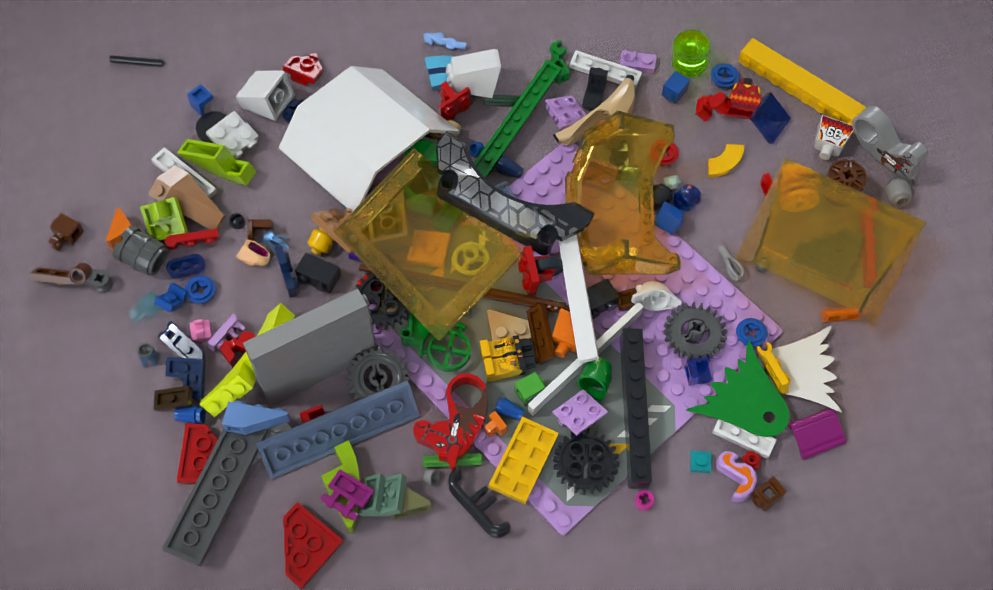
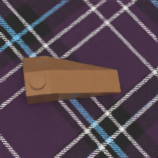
[148,165,225,230]

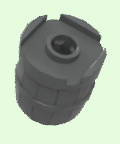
[113,226,168,275]

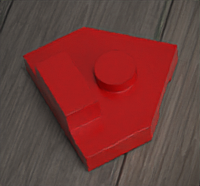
[283,53,323,86]

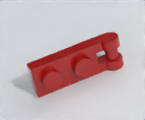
[165,229,221,250]

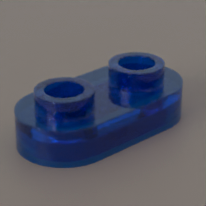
[166,254,205,279]

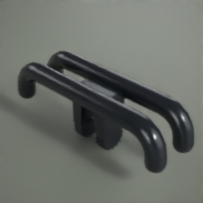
[448,468,510,538]

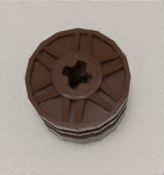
[821,159,867,208]

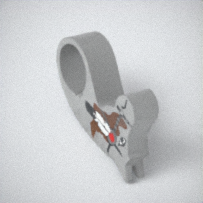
[852,106,928,188]

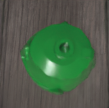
[577,357,612,401]

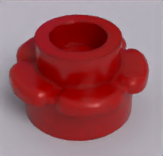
[741,451,761,470]

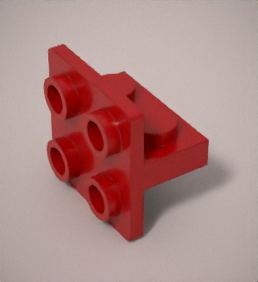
[438,81,472,121]

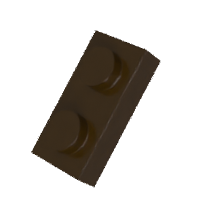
[153,386,193,411]

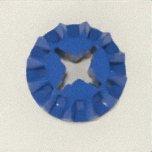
[710,63,739,89]
[185,276,216,305]
[736,318,767,347]

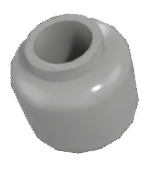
[885,179,913,207]

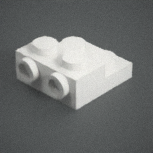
[206,111,258,160]

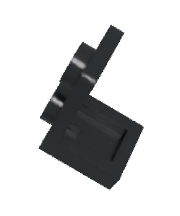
[582,67,608,110]

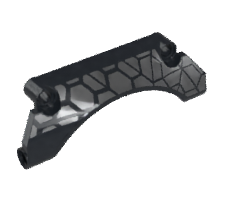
[436,131,595,255]

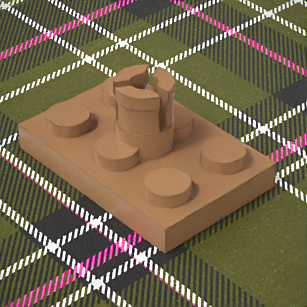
[310,208,372,254]

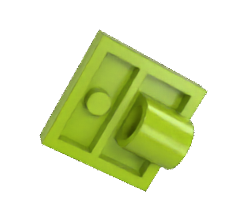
[140,196,188,241]

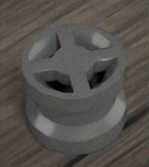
[90,269,113,293]

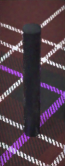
[109,55,164,67]

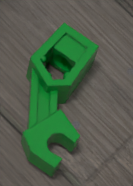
[550,40,570,84]

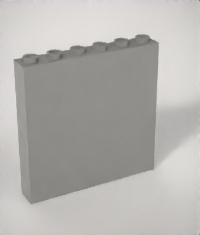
[243,289,377,406]

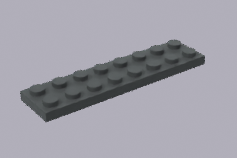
[162,428,270,567]

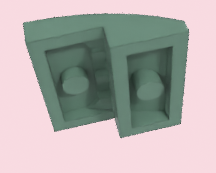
[358,473,407,516]

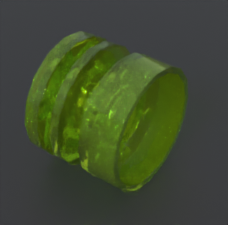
[672,30,710,77]

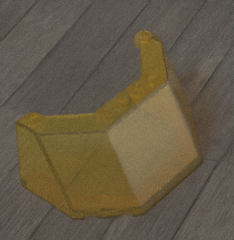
[565,110,681,275]

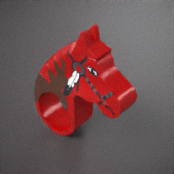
[413,373,488,471]

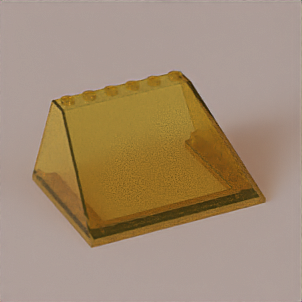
[334,148,523,341]
[735,158,926,326]

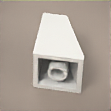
[446,49,501,98]
[236,71,295,121]

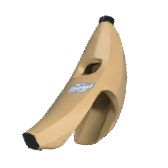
[553,75,636,146]

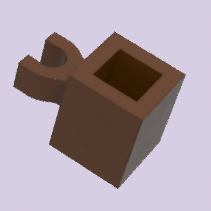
[48,213,84,251]

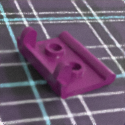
[788,408,847,460]

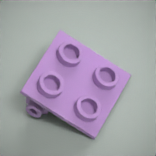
[545,95,586,131]
[552,390,608,436]

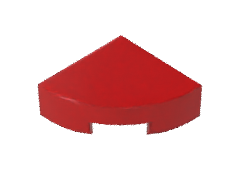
[760,173,774,198]

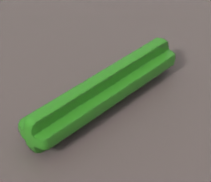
[422,453,482,468]

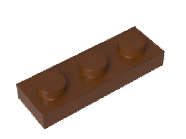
[526,303,556,365]

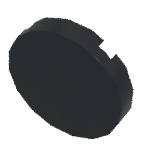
[196,111,227,143]

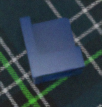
[187,84,214,116]

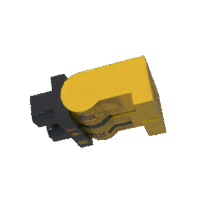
[480,335,536,383]

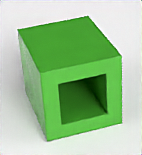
[514,372,546,406]

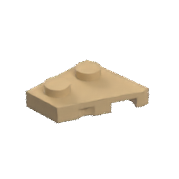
[487,310,531,341]

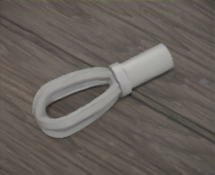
[718,245,745,281]

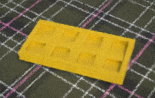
[488,417,559,504]

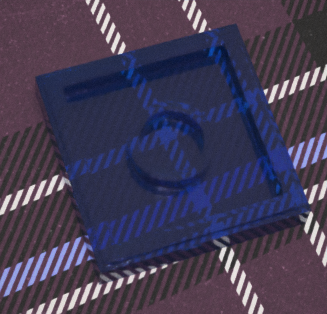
[749,92,791,144]

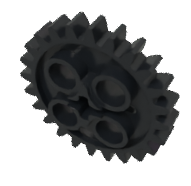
[356,268,416,330]
[553,429,619,495]

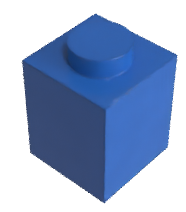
[662,71,690,104]
[652,201,684,235]

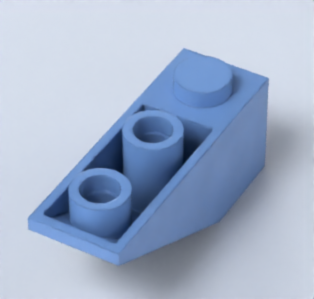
[222,401,291,435]

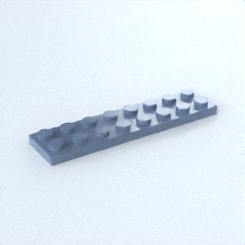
[256,381,420,479]

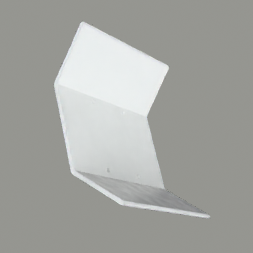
[279,66,460,213]

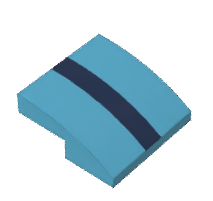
[425,56,456,91]

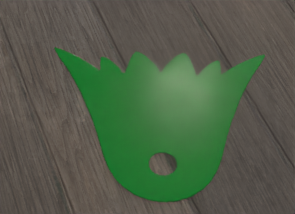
[686,340,789,437]

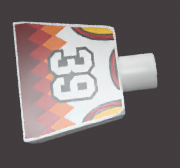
[814,115,854,160]

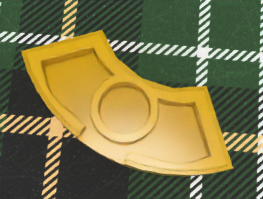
[708,144,744,178]

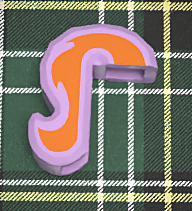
[716,451,757,503]

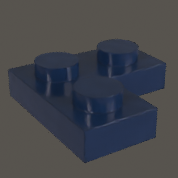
[274,246,299,298]
[165,357,206,399]

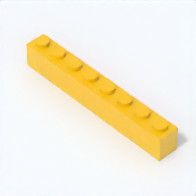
[738,38,867,134]

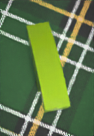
[177,139,257,186]
[321,440,361,534]

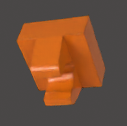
[484,411,507,437]

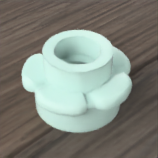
[664,175,681,189]

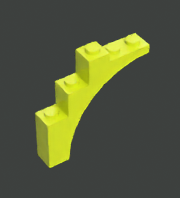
[200,303,295,417]

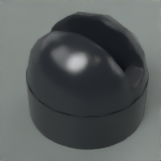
[229,213,245,229]

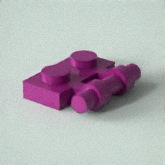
[320,469,375,521]

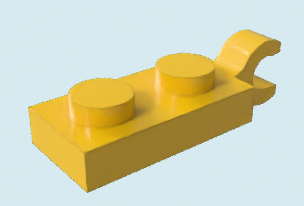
[757,342,791,395]

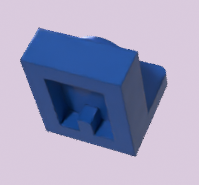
[154,283,188,313]

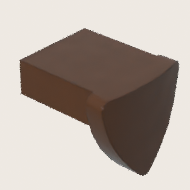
[247,219,274,241]

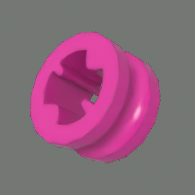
[635,490,654,511]

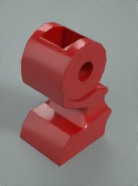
[695,92,733,122]
[219,331,256,369]

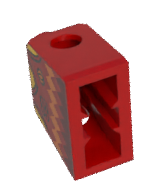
[724,78,761,121]

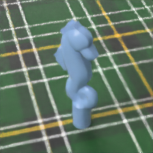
[423,32,467,50]

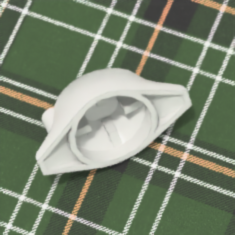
[631,281,682,311]

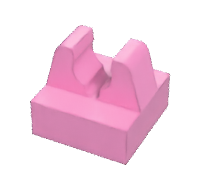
[190,319,212,343]

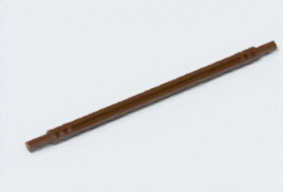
[359,263,570,313]

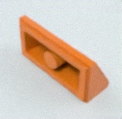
[820,306,865,322]

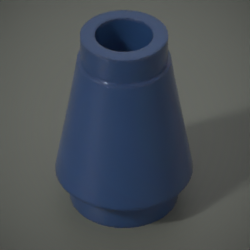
[496,156,524,178]

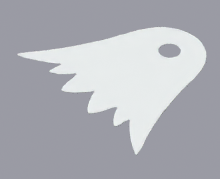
[757,326,842,412]

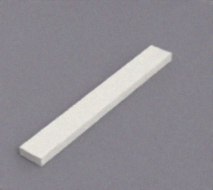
[558,234,599,364]
[528,302,644,416]

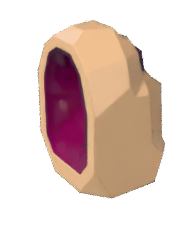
[236,239,270,266]

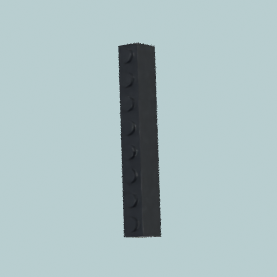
[620,329,652,488]

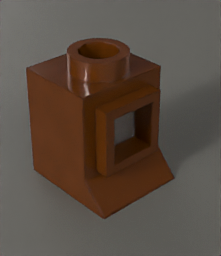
[751,476,787,512]

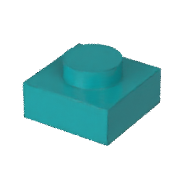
[690,451,711,474]

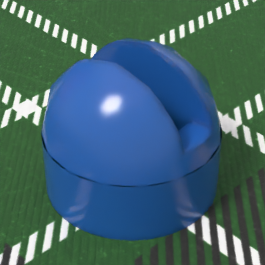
[469,142,485,157]

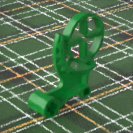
[400,291,471,372]

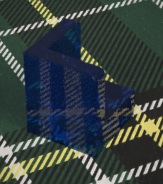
[684,356,712,386]

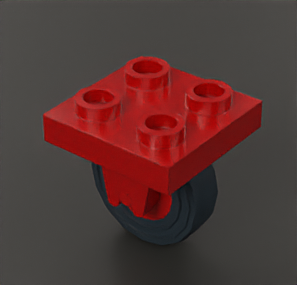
[518,246,563,296]

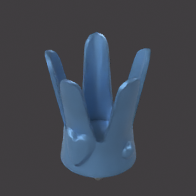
[262,230,290,251]
[137,343,160,368]

